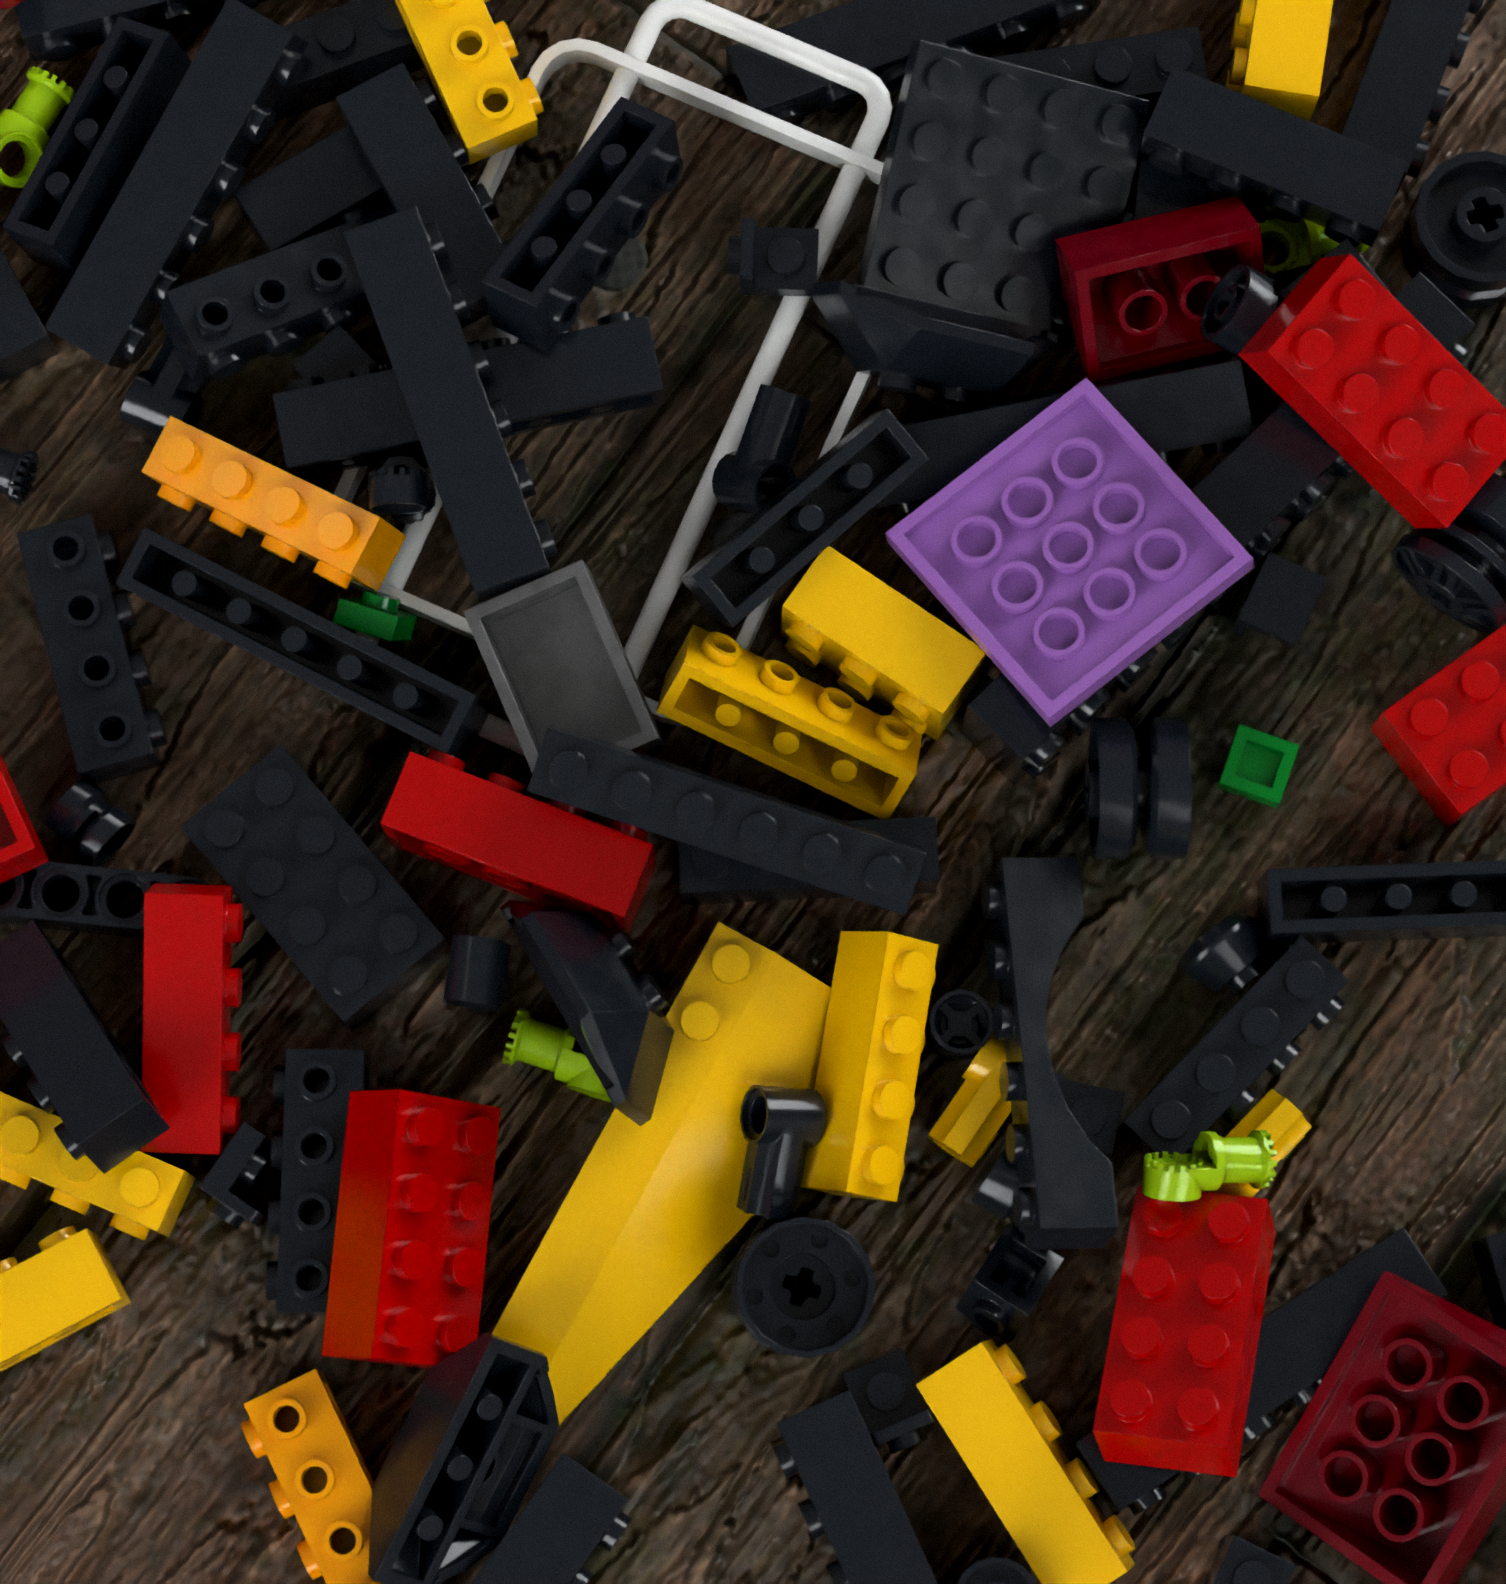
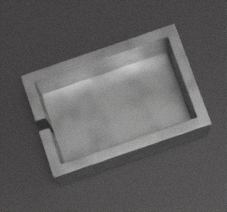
[463,560,664,773]

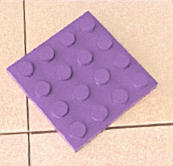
[886,378,1254,727]

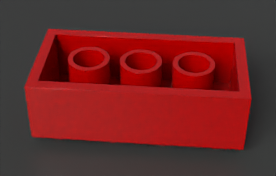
[1238,253,1506,528]
[1370,624,1506,829]
[380,749,656,934]
[322,1089,501,1369]
[1093,1186,1276,1477]

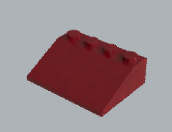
[1258,1271,1506,1584]

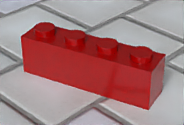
[141,883,243,1155]

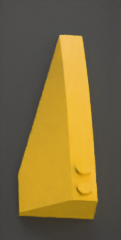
[492,922,831,1428]

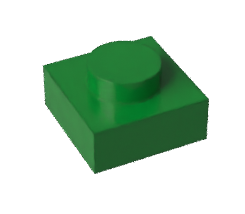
[333,589,417,642]
[1216,724,1300,808]

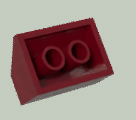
[1055,195,1265,383]

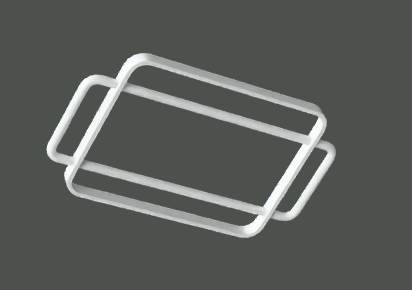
[334,0,892,756]

